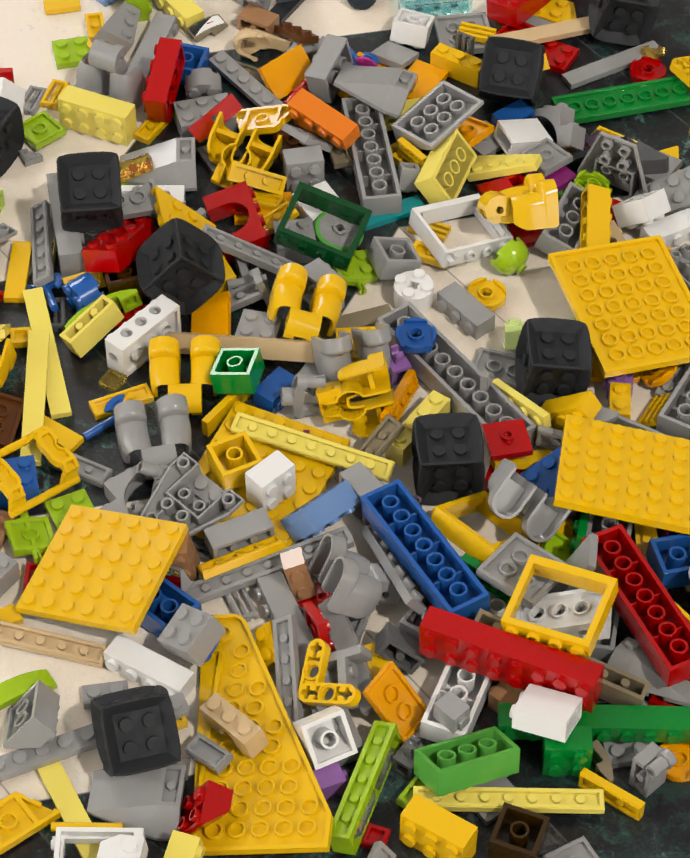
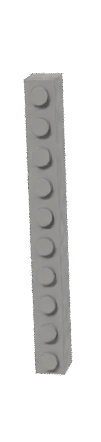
[254,571,364,766]

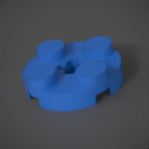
[395,318,437,353]

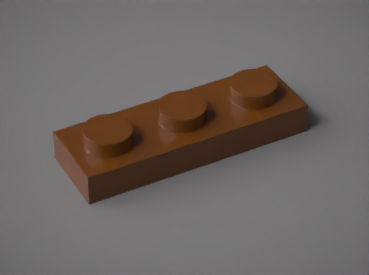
[274,22,319,44]

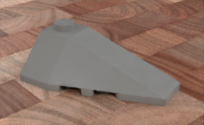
[607,637,690,706]

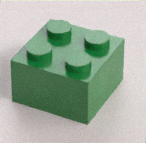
[209,348,265,394]
[541,726,593,777]

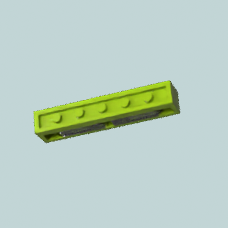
[331,720,402,856]

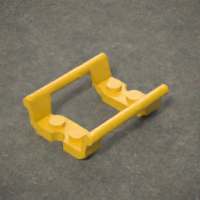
[0,425,81,518]

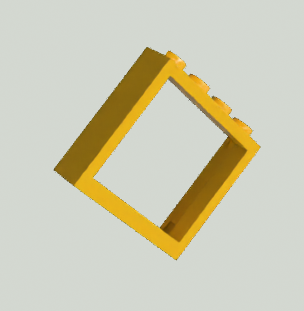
[430,491,536,563]
[501,554,619,659]

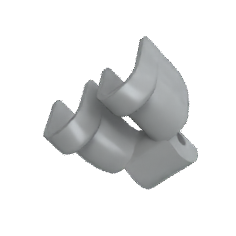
[74,38,144,110]
[311,322,392,402]
[113,393,192,481]
[488,458,572,542]
[308,533,400,619]

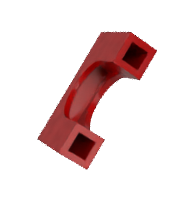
[202,181,272,264]

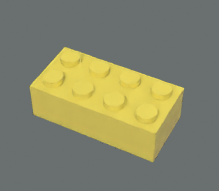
[57,85,137,147]
[414,128,477,204]

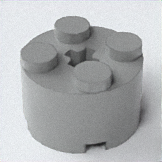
[184,68,222,100]

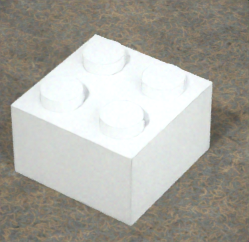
[612,188,671,230]
[245,450,296,512]

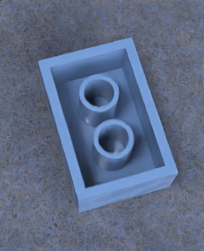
[280,480,361,542]

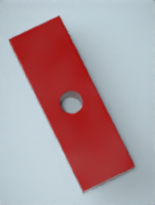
[187,93,243,144]

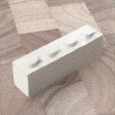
[640,208,690,247]
[103,634,195,698]

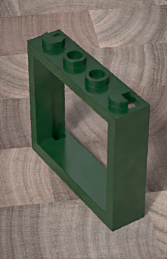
[273,181,372,272]

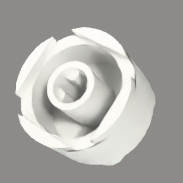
[393,269,434,314]

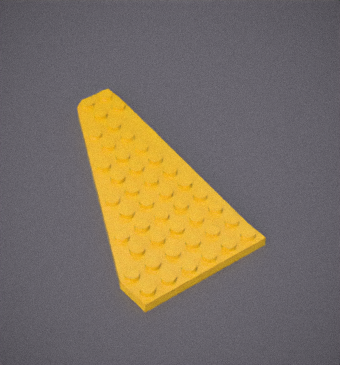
[193,614,334,856]

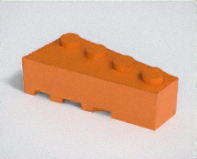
[287,88,361,150]

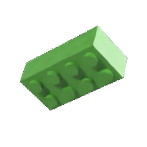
[414,726,520,797]

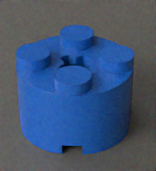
[62,272,105,312]

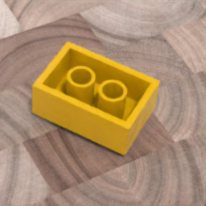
[399,793,478,858]

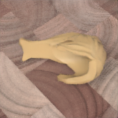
[233,28,291,62]

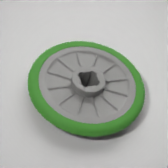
[314,212,364,252]

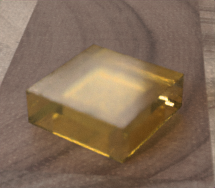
[99,368,127,393]

